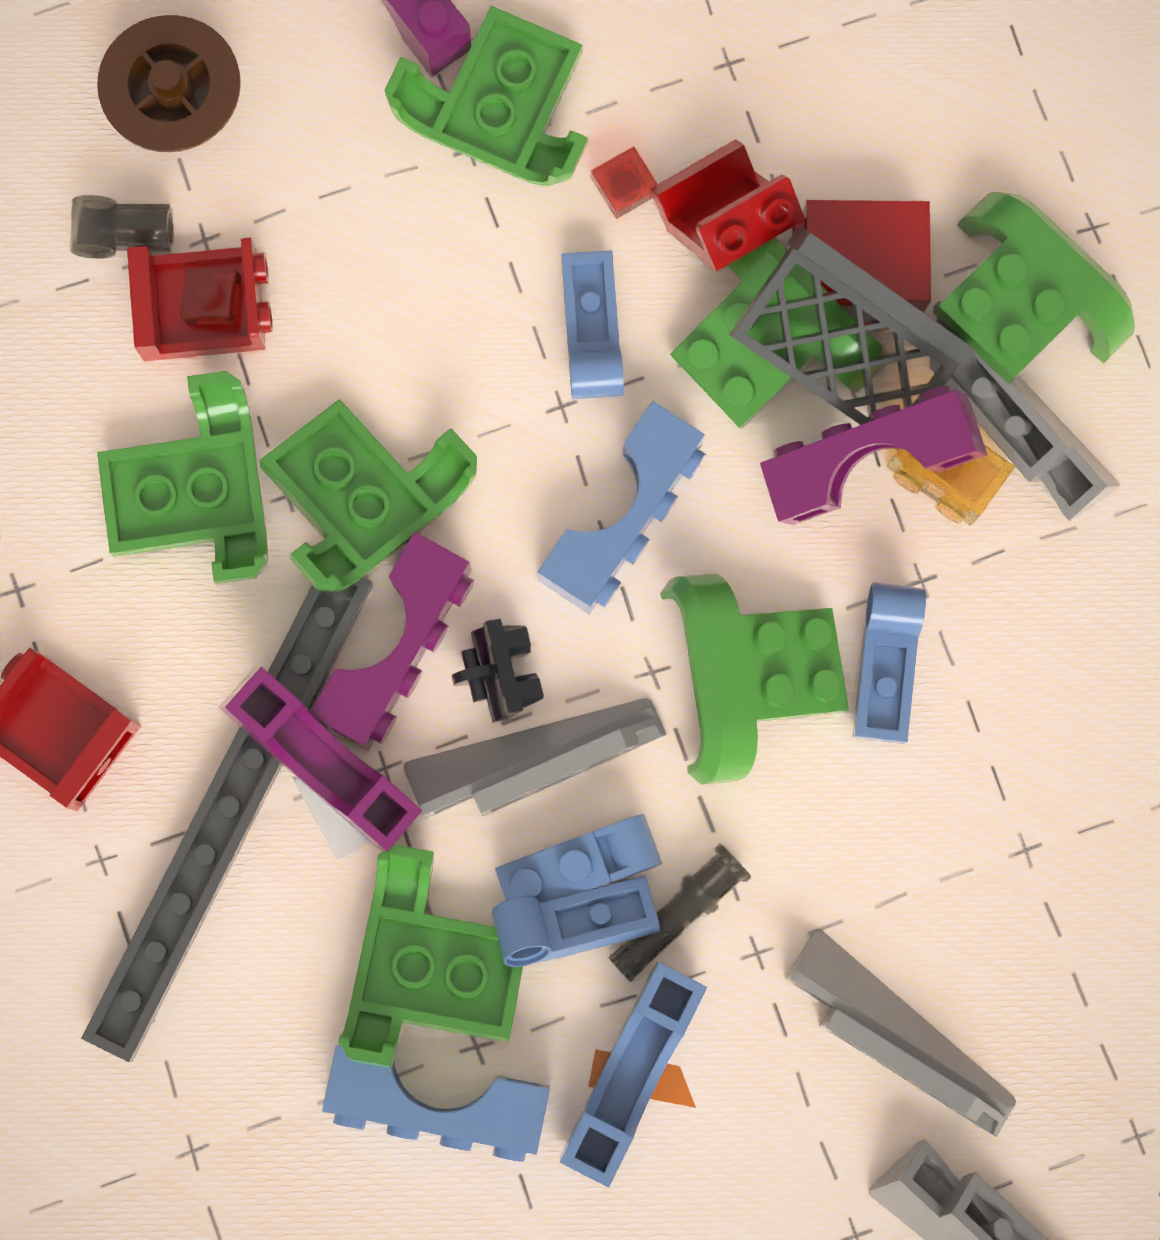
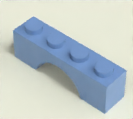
[537,401,706,615]
[559,962,708,1188]
[322,1045,550,1162]

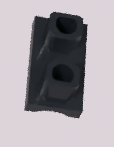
[451,618,544,723]

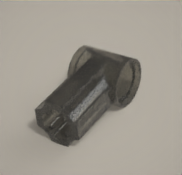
[70,195,174,259]

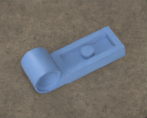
[561,250,624,400]
[852,582,926,744]
[495,814,662,903]
[491,876,660,967]

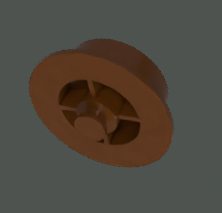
[97,15,241,153]

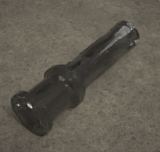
[608,843,752,982]

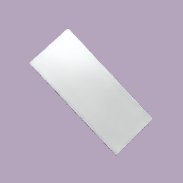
[293,778,370,861]

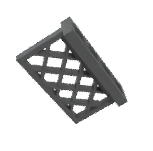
[729,226,977,451]

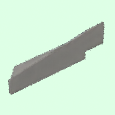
[930,301,1121,521]
[404,698,667,819]
[785,929,1016,1137]
[869,1139,1048,1240]

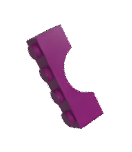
[381,0,472,77]
[760,386,988,525]
[310,531,475,750]
[218,666,423,852]

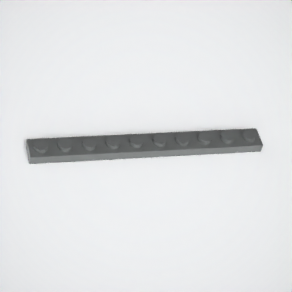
[81,577,374,1062]

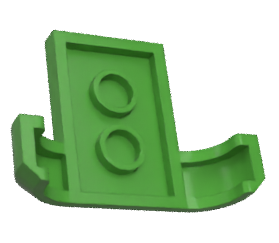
[384,6,588,186]
[934,192,1135,384]
[670,237,886,428]
[97,371,268,584]
[260,399,477,591]
[660,574,849,785]
[338,844,523,1068]

